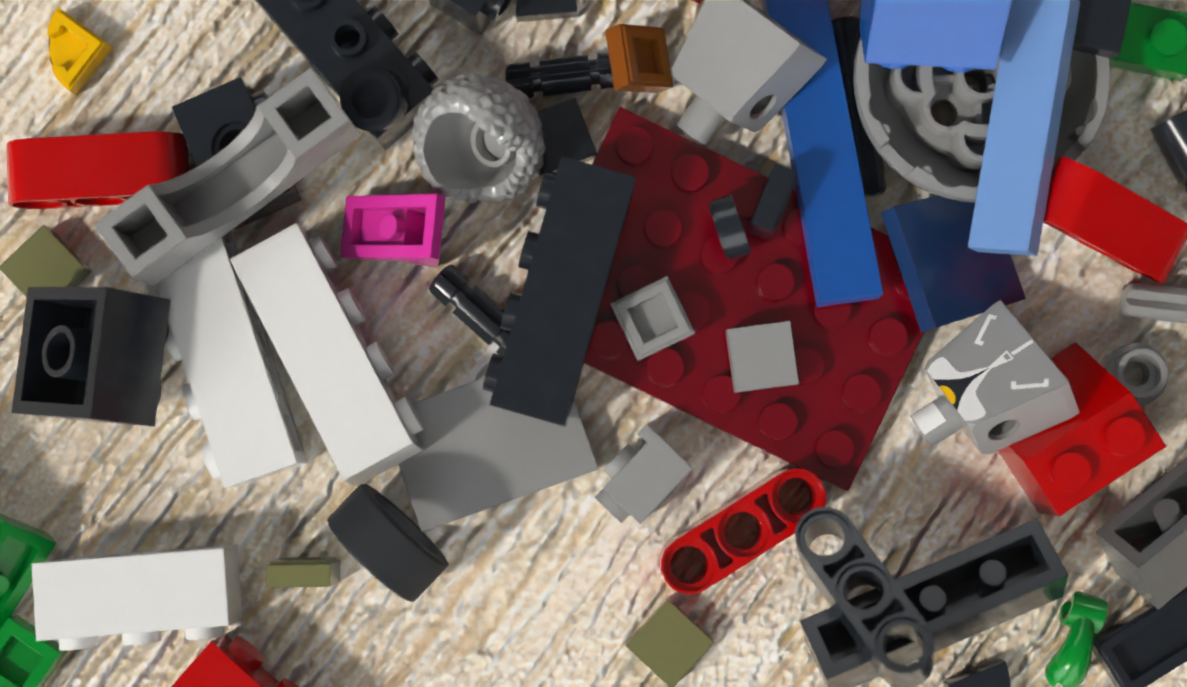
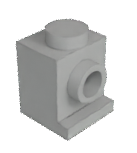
[595,424,693,524]

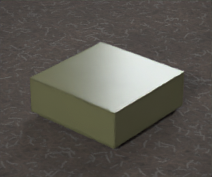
[0,225,92,297]
[266,557,340,588]
[625,598,714,687]

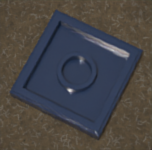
[881,195,1026,333]

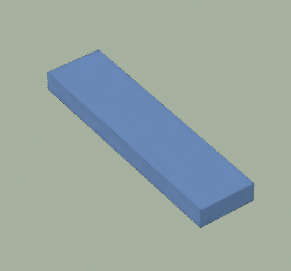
[968,0,1080,256]

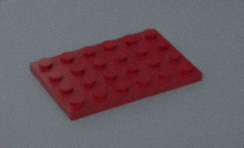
[584,107,924,491]

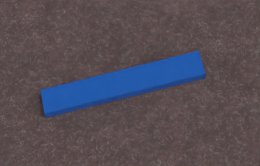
[761,0,883,307]

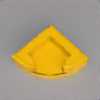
[47,7,113,96]

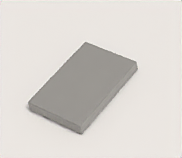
[398,378,599,532]

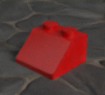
[998,343,1167,516]

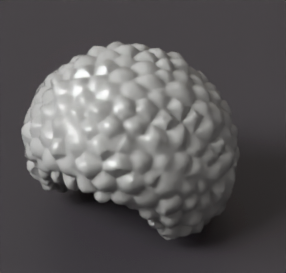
[412,73,546,203]

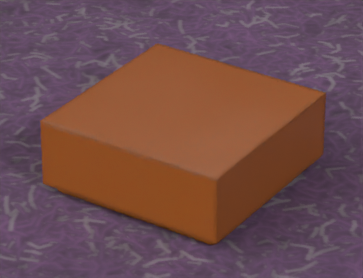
[605,24,673,93]

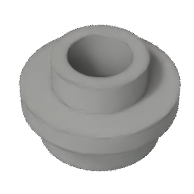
[1104,343,1169,405]

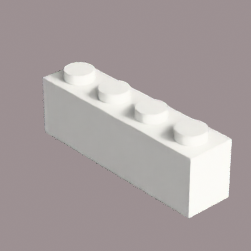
[230,223,424,486]
[146,231,308,488]

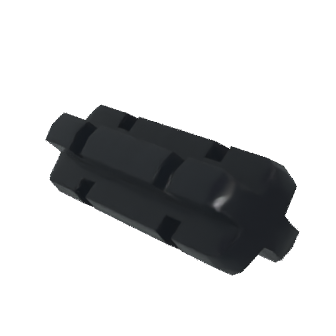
[505,52,614,98]
[429,265,511,356]

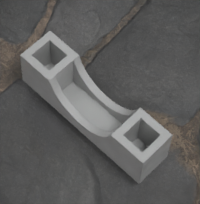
[94,67,361,286]

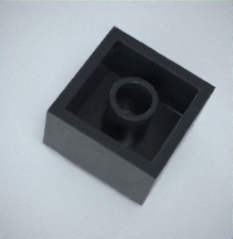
[11,287,171,427]

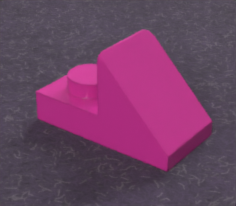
[340,194,446,268]

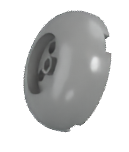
[853,37,1110,203]

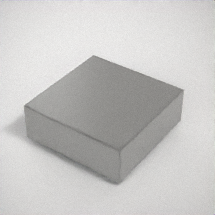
[610,276,695,362]
[725,321,799,393]

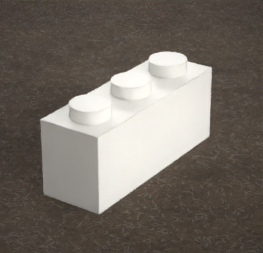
[32,544,243,650]

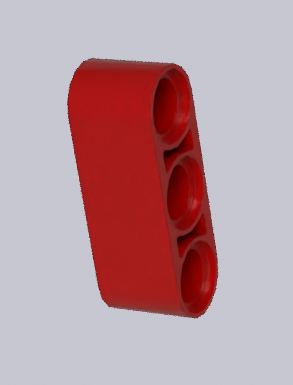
[6,131,189,209]
[1043,156,1187,284]
[659,468,826,594]

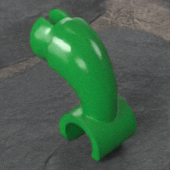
[1045,591,1108,687]

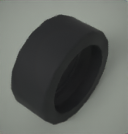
[327,484,449,602]

